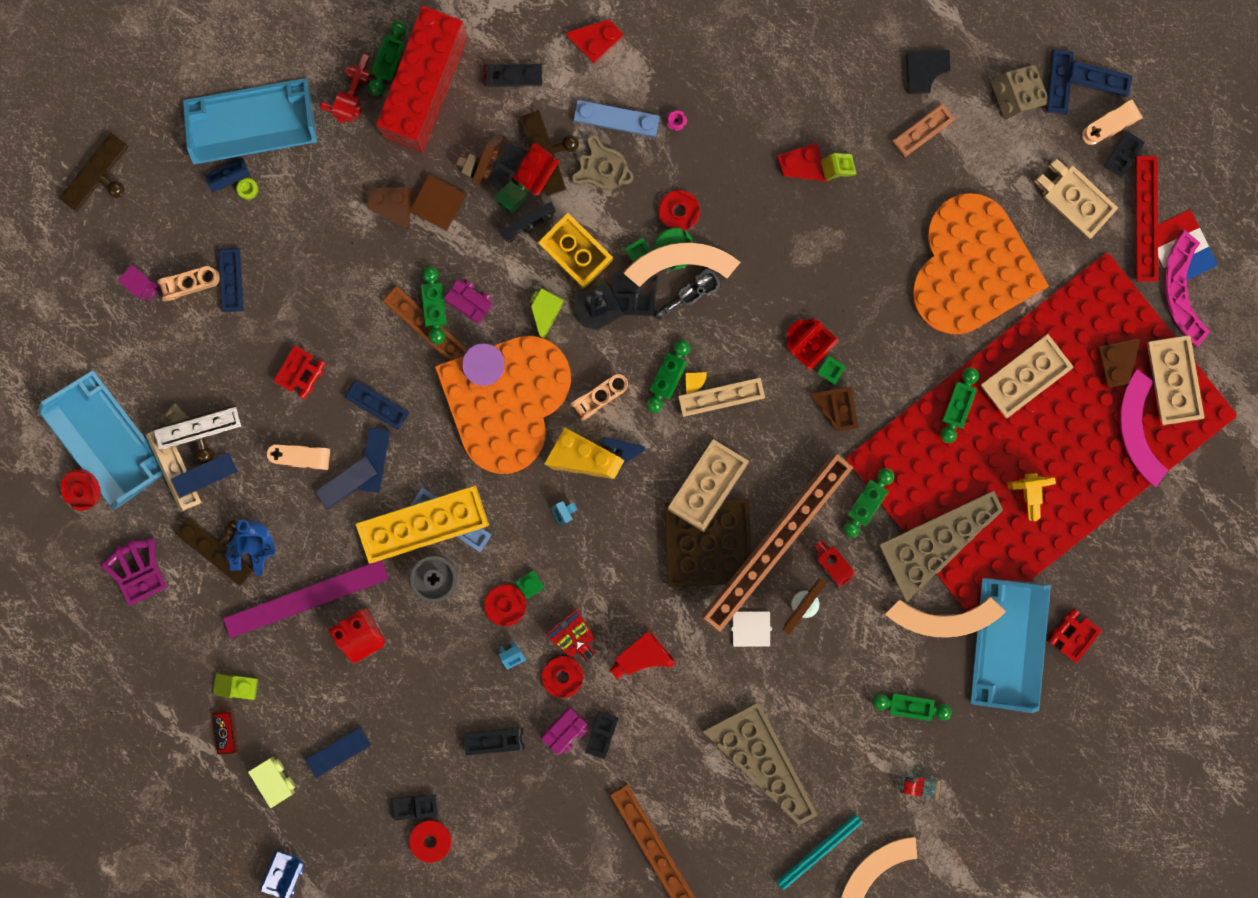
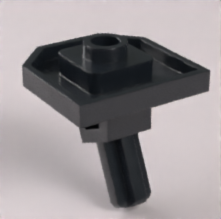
[573,278,625,331]

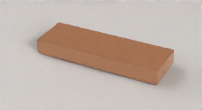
[892,103,955,158]

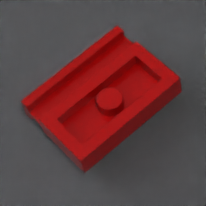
[513,143,560,195]

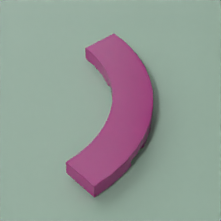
[1164,230,1210,348]
[1120,369,1168,487]

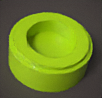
[236,178,258,200]

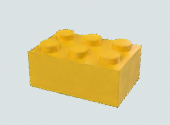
[538,213,613,290]

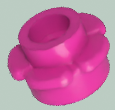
[667,110,687,131]

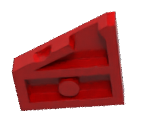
[566,19,624,64]
[777,143,830,183]

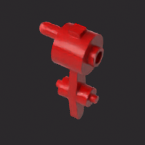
[319,53,374,124]

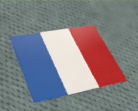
[1158,209,1218,280]

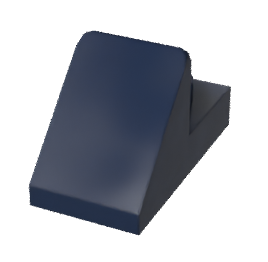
[602,437,645,465]

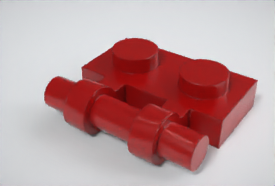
[273,345,326,400]
[1047,608,1103,664]

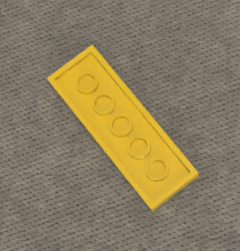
[356,485,489,564]

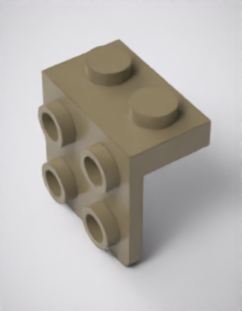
[990,65,1048,120]

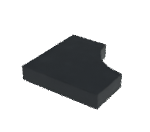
[907,50,950,94]

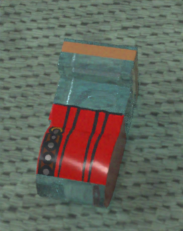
[899,775,942,800]

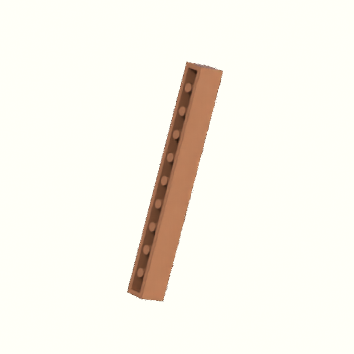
[699,454,853,632]

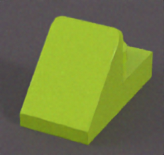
[821,153,857,181]
[213,673,258,700]

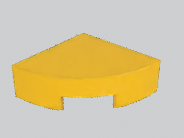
[685,372,707,394]

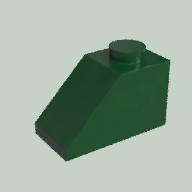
[494,181,528,216]

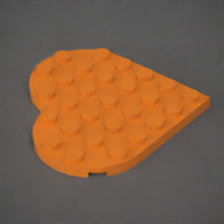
[913,193,1049,335]
[435,336,571,474]

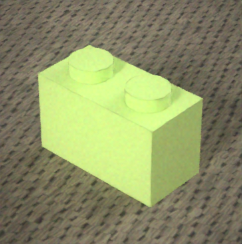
[248,757,295,808]

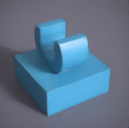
[550,501,577,526]
[499,641,526,670]

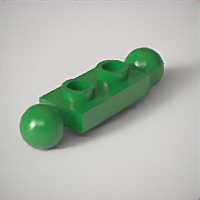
[368,21,407,96]
[421,266,446,344]
[646,340,690,413]
[940,367,979,443]
[843,468,894,538]
[872,693,952,721]

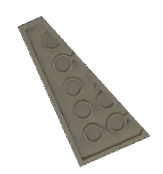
[879,491,1003,602]
[702,702,818,825]

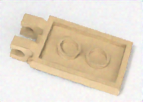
[1034,159,1118,240]

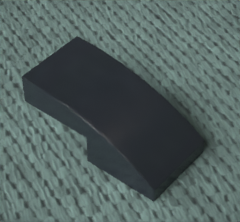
[1104,131,1145,178]
[488,141,528,189]
[585,711,618,760]
[392,794,438,821]

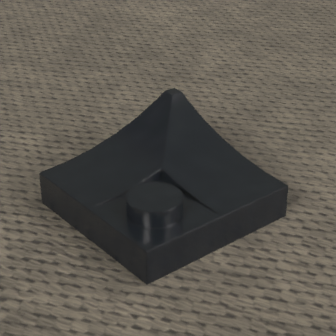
[613,273,658,316]

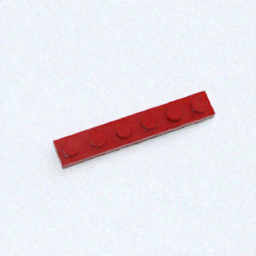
[1135,156,1158,282]

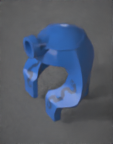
[225,520,275,576]

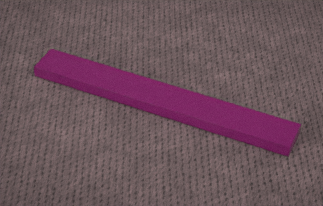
[223,560,389,638]

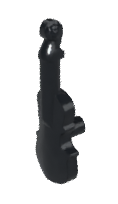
[654,269,720,319]

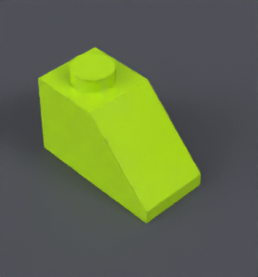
[530,288,564,339]

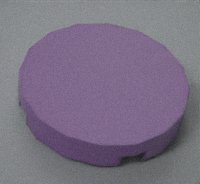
[462,343,505,386]

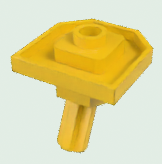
[1007,473,1056,521]

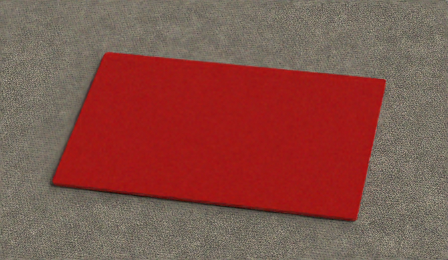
[847,253,1237,612]

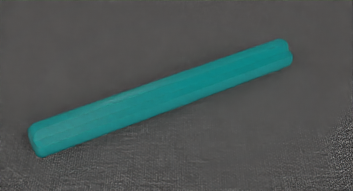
[777,814,862,890]

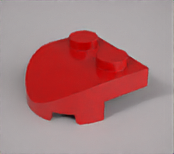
[787,318,839,371]

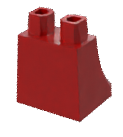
[327,608,385,663]
[609,629,676,679]

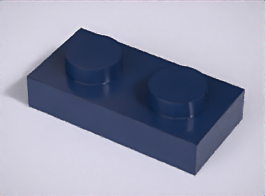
[205,157,250,193]

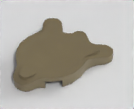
[572,135,633,190]

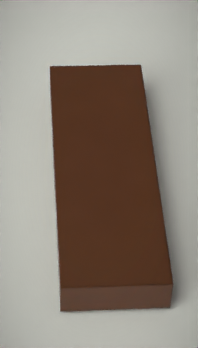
[782,578,827,635]

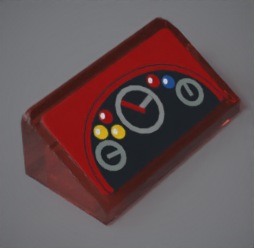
[212,710,239,755]

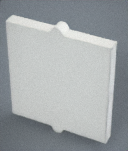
[731,611,772,647]

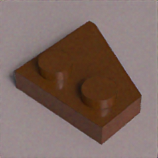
[472,134,504,185]
[368,187,411,229]
[1098,338,1140,388]
[811,387,859,432]

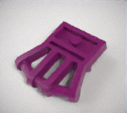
[99,537,168,606]

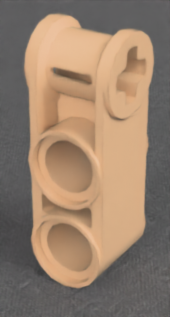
[1082,100,1143,145]
[157,266,220,301]
[570,374,628,422]
[267,445,330,470]

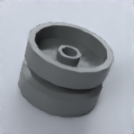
[410,556,459,603]

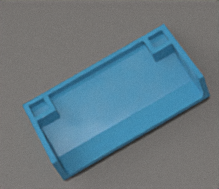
[183,78,317,165]
[37,370,163,511]
[971,578,1051,713]

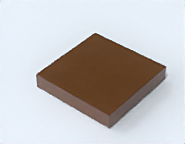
[410,175,466,231]

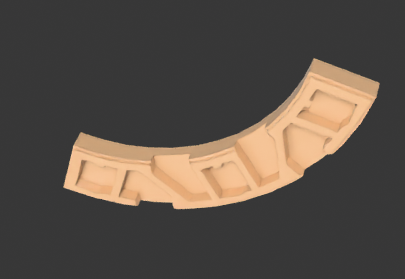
[623,243,741,287]
[885,596,1006,637]
[841,836,917,898]

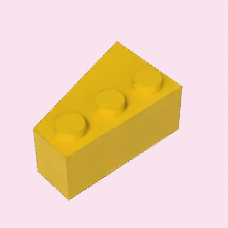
[544,428,624,479]

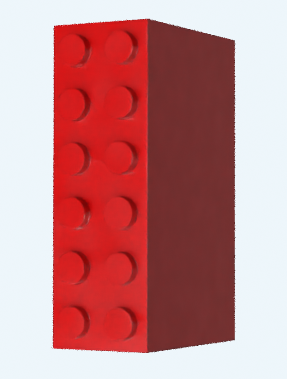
[376,5,468,154]

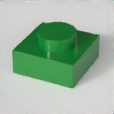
[625,238,651,262]
[817,356,846,385]
[516,570,545,599]

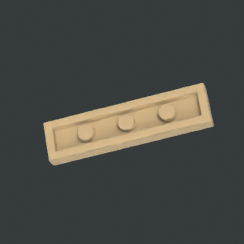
[678,378,765,417]
[146,432,201,512]

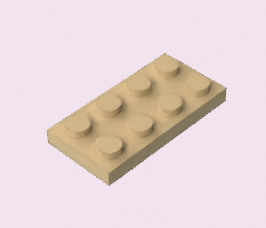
[980,334,1074,419]
[1147,335,1204,425]
[668,439,749,532]

